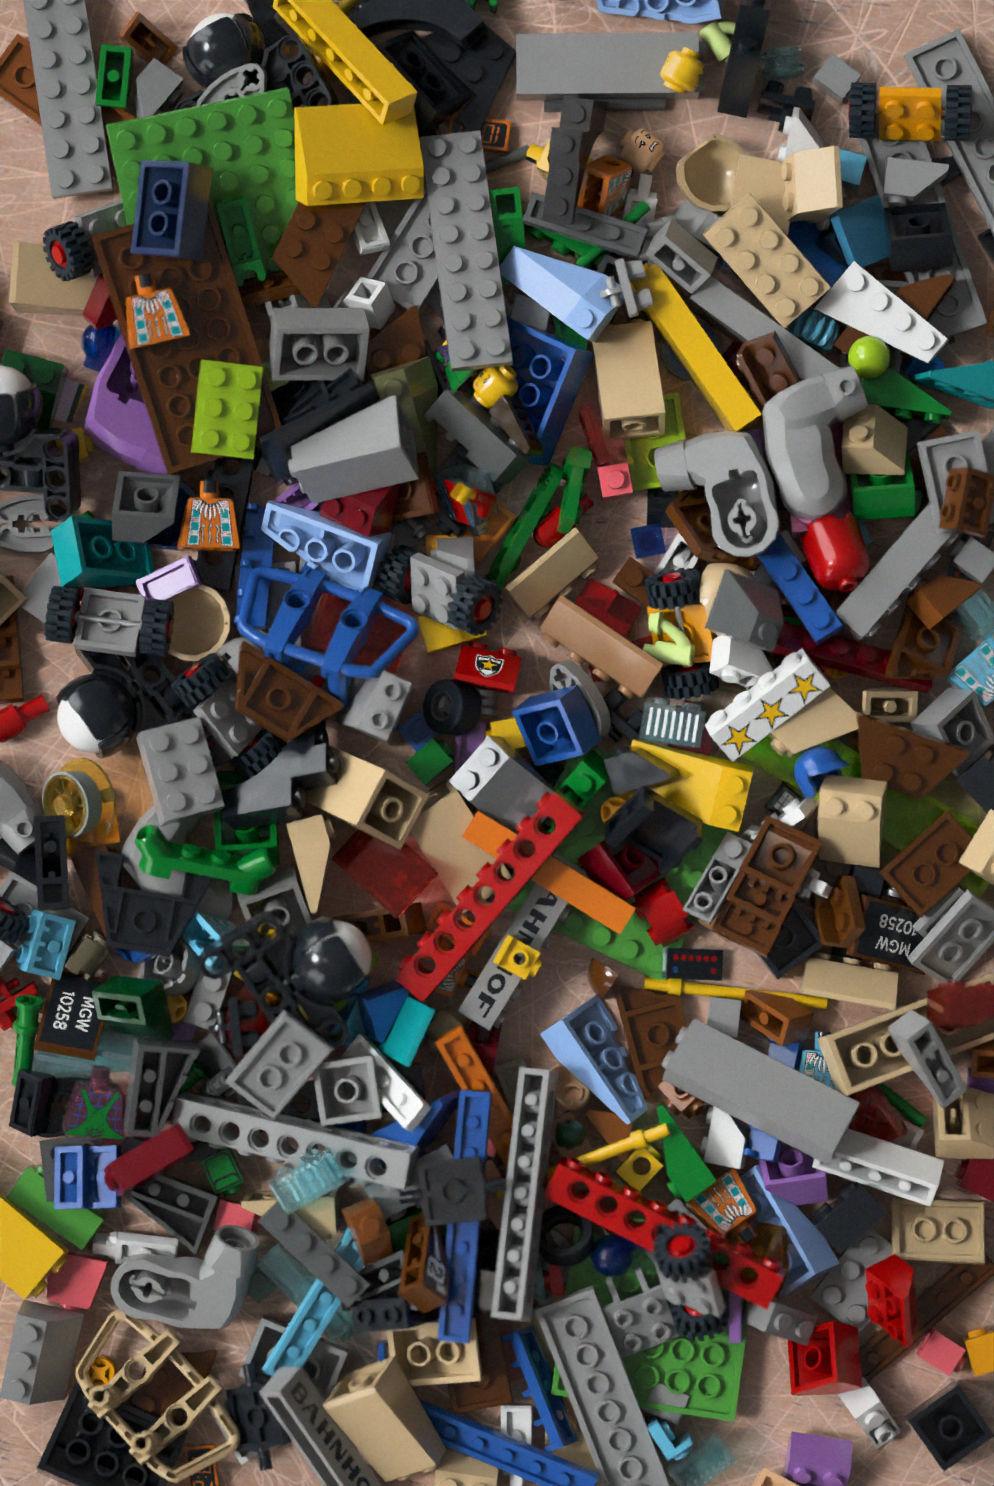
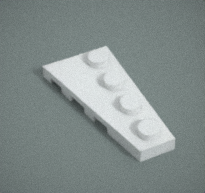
[814,261,949,364]

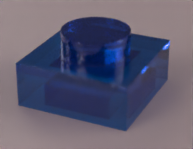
[630,523,666,560]

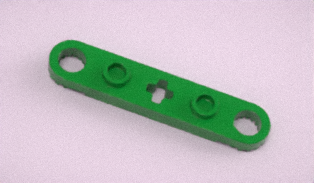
[485,463,564,590]

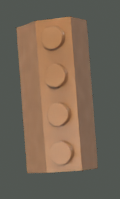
[540,595,663,700]

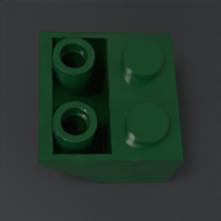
[92,975,174,1039]

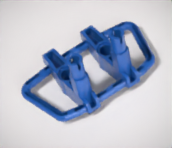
[237,566,419,709]

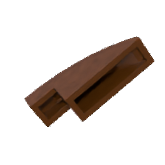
[833,274,957,357]

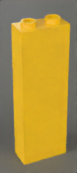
[630,263,762,432]
[0,1192,69,1300]

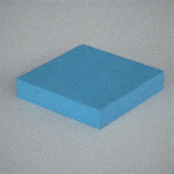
[830,194,888,268]

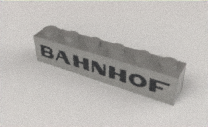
[458,853,586,1031]
[259,1366,382,1486]

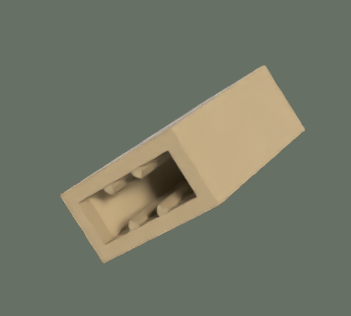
[768,687,858,758]

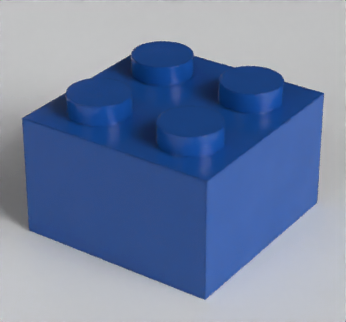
[512,685,601,766]

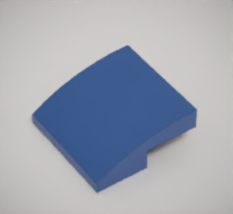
[54,1145,122,1210]

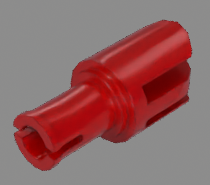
[533,493,594,548]
[0,694,51,743]

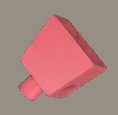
[47,1251,110,1312]

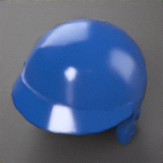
[794,746,850,798]

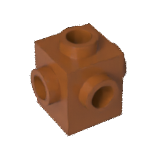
[658,1081,707,1119]

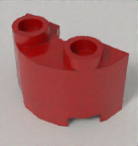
[632,877,695,948]

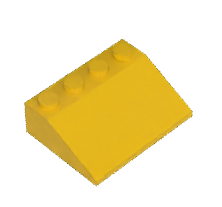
[294,103,424,206]

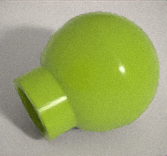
[848,336,891,379]

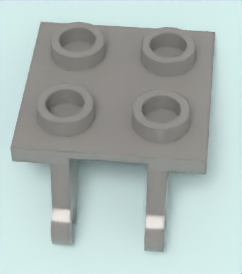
[602,1267,679,1358]

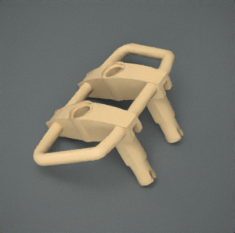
[75,1309,241,1482]

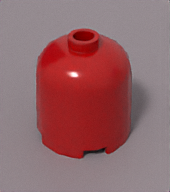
[799,513,871,592]

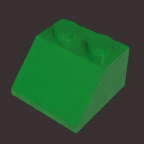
[848,449,915,520]

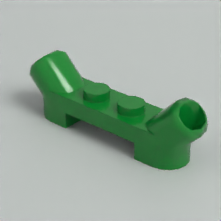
[134,824,277,895]

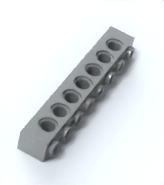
[491,1067,558,1322]
[171,1091,419,1192]

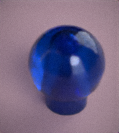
[81,324,121,371]
[590,1234,640,1278]

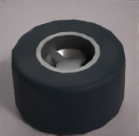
[423,679,481,736]

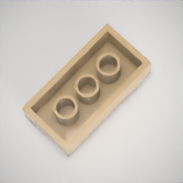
[703,192,831,328]

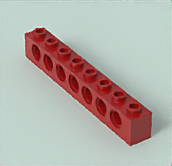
[395,790,587,1003]
[543,1157,786,1310]

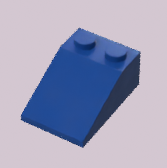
[370,1088,462,1170]

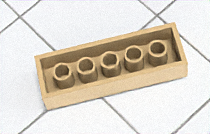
[817,973,994,1095]

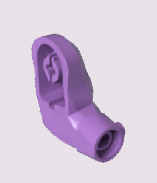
[84,333,169,475]

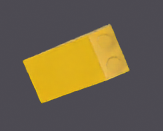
[619,739,753,832]

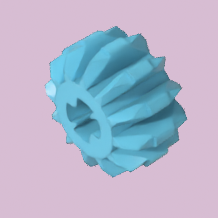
[788,308,841,353]

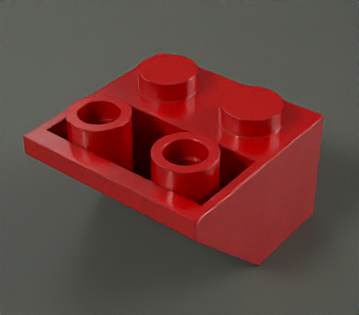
[865,1254,917,1348]

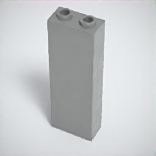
[516,32,705,100]
[687,276,840,381]
[661,1018,860,1165]

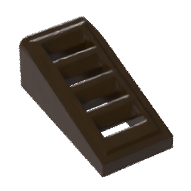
[489,394,545,456]

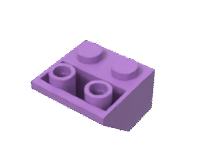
[783,1432,853,1486]

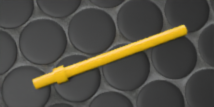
[644,977,828,1010]
[496,1123,671,1200]

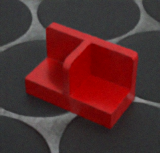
[574,578,642,638]

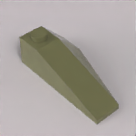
[370,356,438,475]

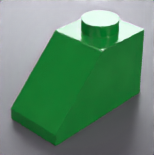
[95,44,135,109]

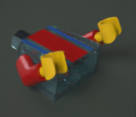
[431,461,498,536]

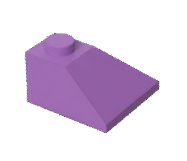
[759,1141,828,1206]

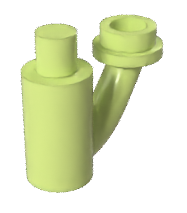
[699,21,736,64]
[643,611,695,666]

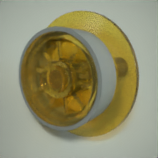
[42,757,116,843]

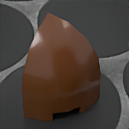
[588,957,619,999]

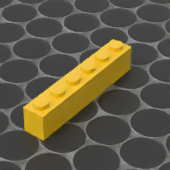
[273,0,417,125]

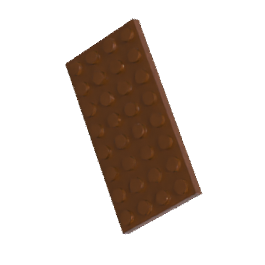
[91,201,282,475]

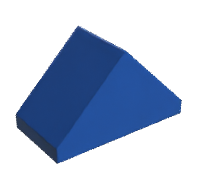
[356,980,410,1044]

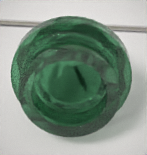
[556,1119,586,1150]

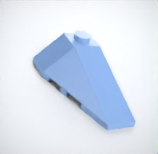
[596,0,722,24]
[500,246,625,342]
[261,501,392,592]
[540,995,648,1125]
[740,1164,840,1300]

